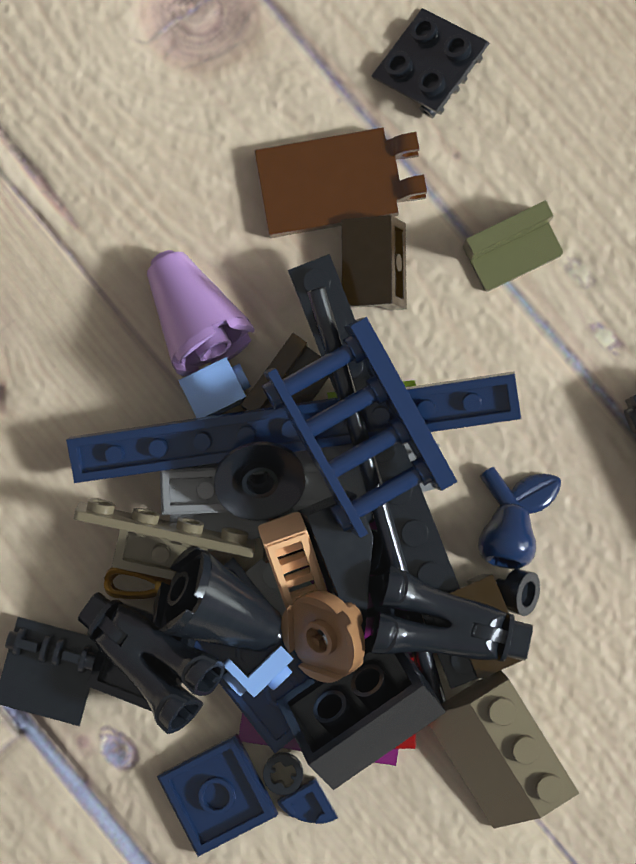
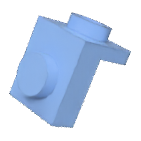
[222,646,293,697]

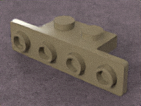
[74,498,256,580]

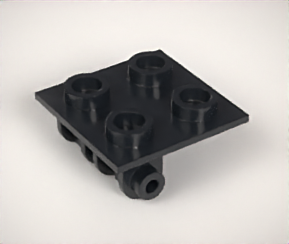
[371,8,490,119]
[0,617,99,726]

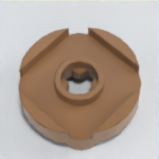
[281,590,365,683]

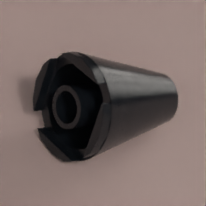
[152,546,282,652]

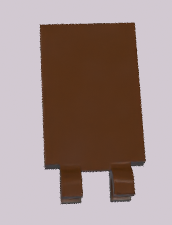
[255,127,427,238]

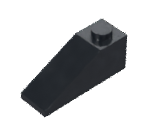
[298,490,374,638]

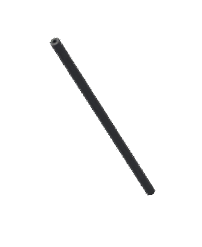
[307,287,447,704]

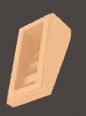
[258,512,328,608]

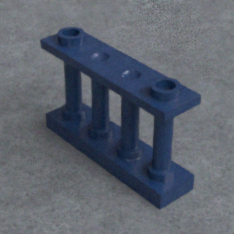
[262,317,458,538]

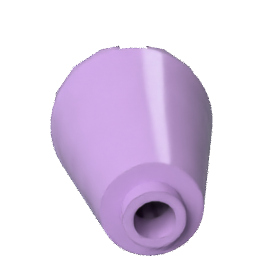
[147,250,255,377]

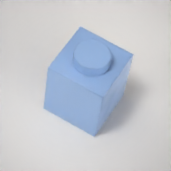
[178,357,251,418]

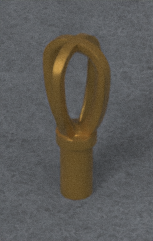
[104,567,172,599]

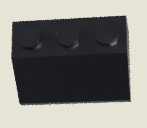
[277,635,446,790]

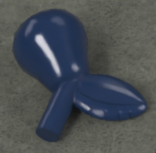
[478,467,561,569]

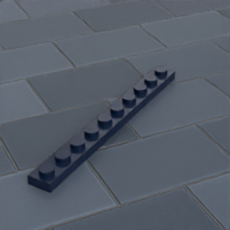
[66,371,521,483]

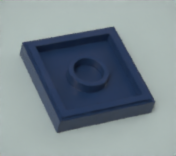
[157,734,278,857]

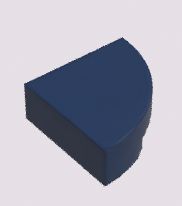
[277,777,338,824]

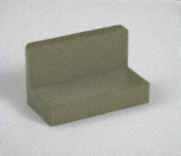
[463,200,563,292]

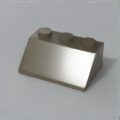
[429,671,579,829]

